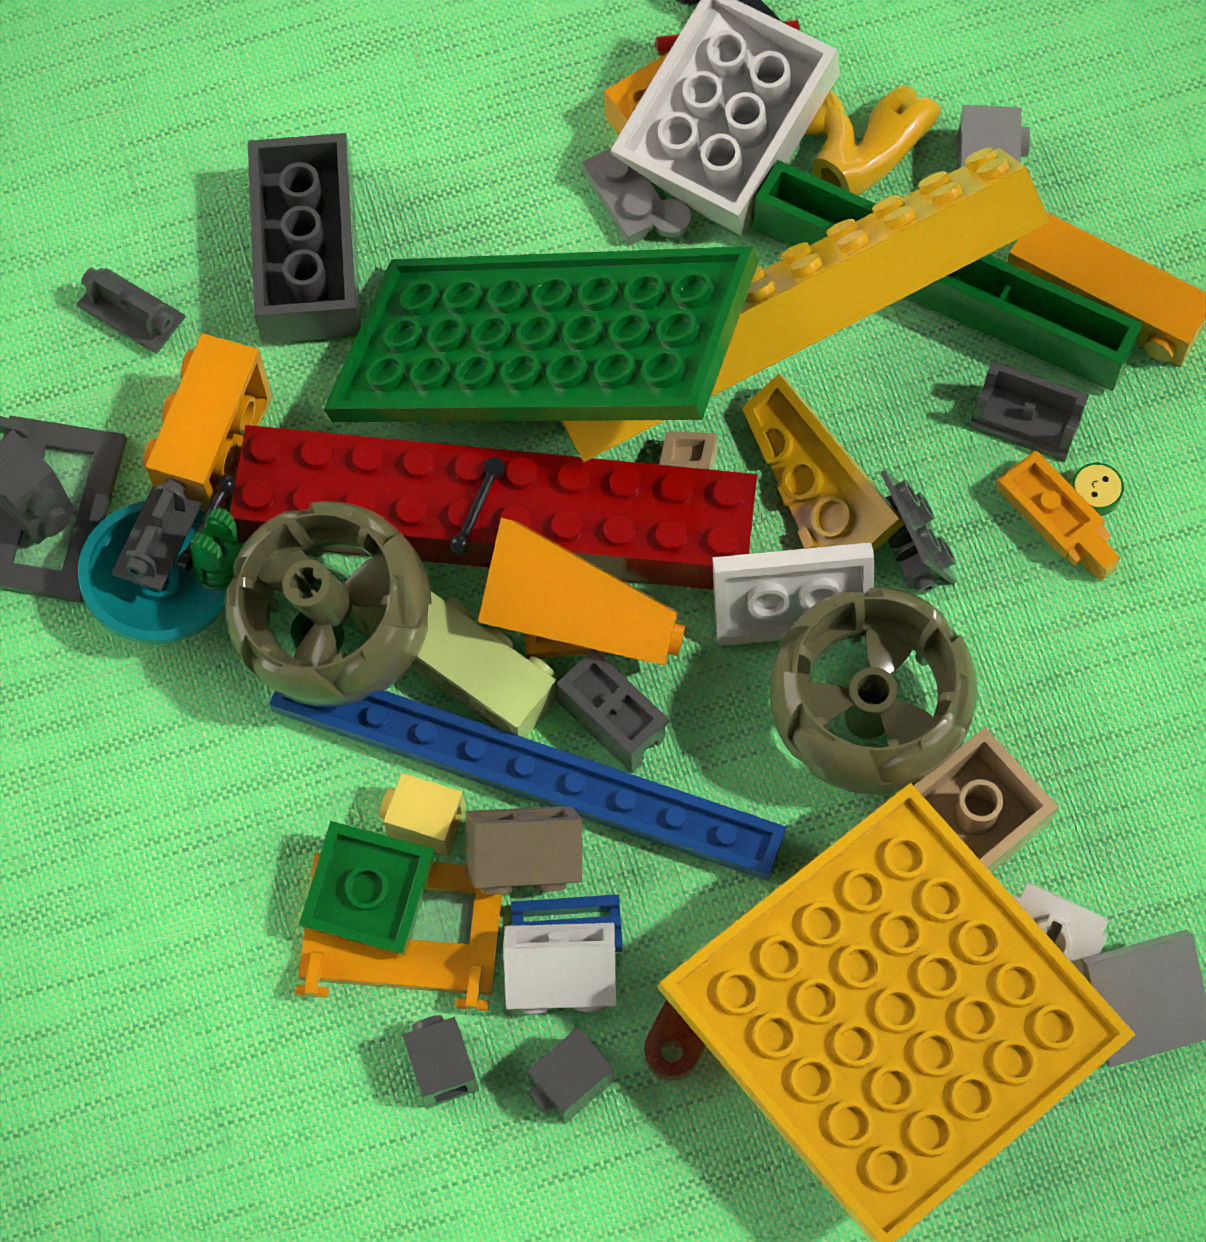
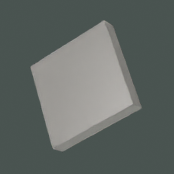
[1082,929,1206,1067]

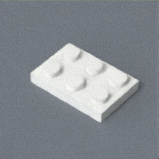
[713,542,874,646]

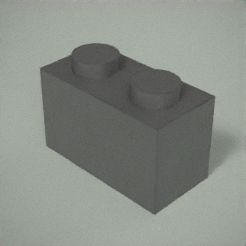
[0,430,76,545]

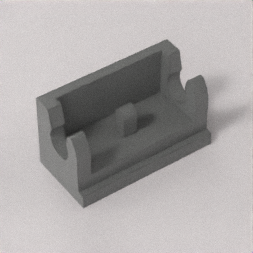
[969,361,1089,462]
[556,649,669,773]

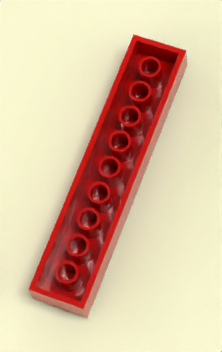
[230,425,757,590]

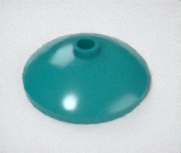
[78,501,226,645]

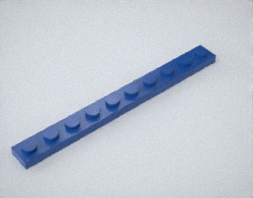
[269,690,787,881]

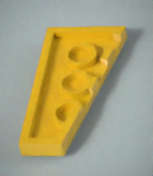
[742,373,905,552]

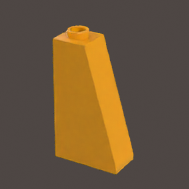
[478,518,685,666]

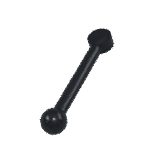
[450,457,505,555]
[176,474,236,573]

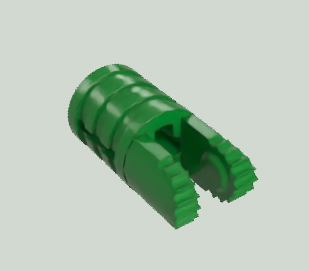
[191,508,239,591]

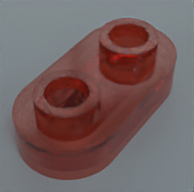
[644,999,706,1081]

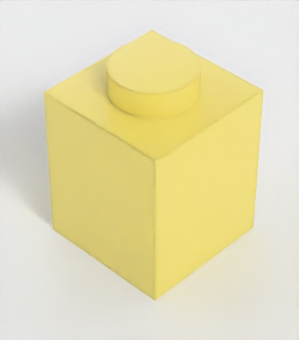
[379,773,466,856]

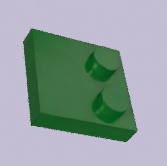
[299,821,436,956]

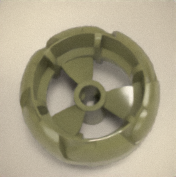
[225,501,432,707]
[770,587,978,794]

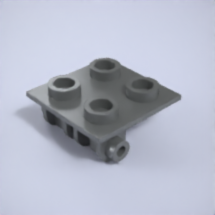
[881,470,957,594]

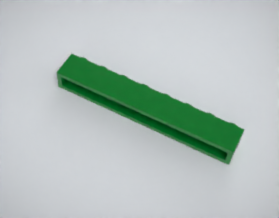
[753,160,1143,391]

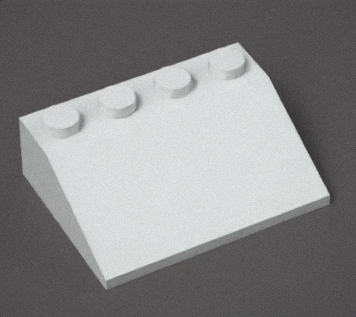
[610,0,840,236]

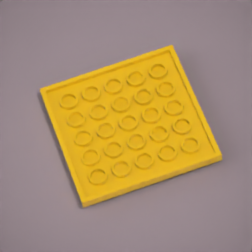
[658,782,1136,1242]

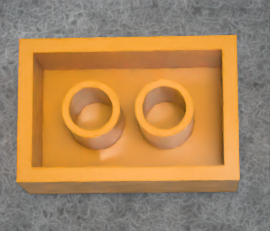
[143,333,272,512]

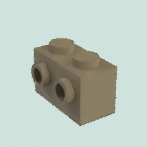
[465,806,583,894]

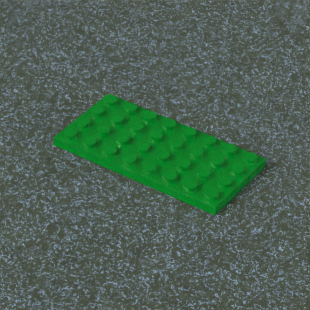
[324,246,759,422]

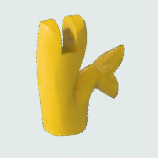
[804,85,941,196]

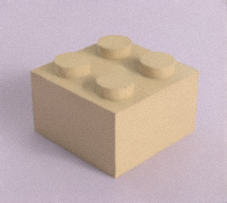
[914,727,1059,873]

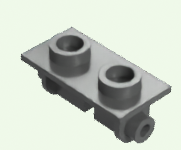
[77,268,186,355]
[112,479,201,592]

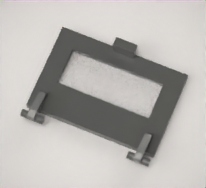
[0,415,127,603]

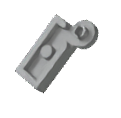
[582,147,691,246]

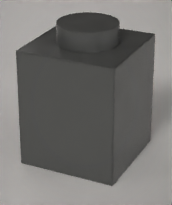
[402,1015,479,1109]
[527,1027,615,1124]

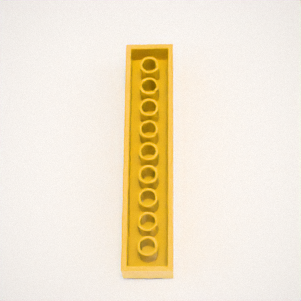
[562,147,1050,462]

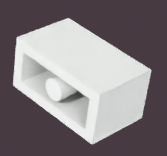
[503,923,617,1014]

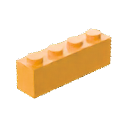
[1007,212,1206,367]

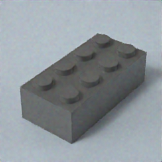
[248,133,361,344]

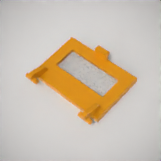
[295,853,503,1011]

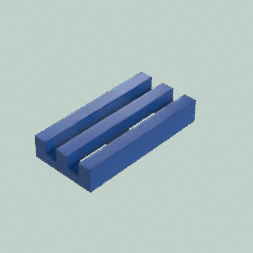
[511,894,623,952]

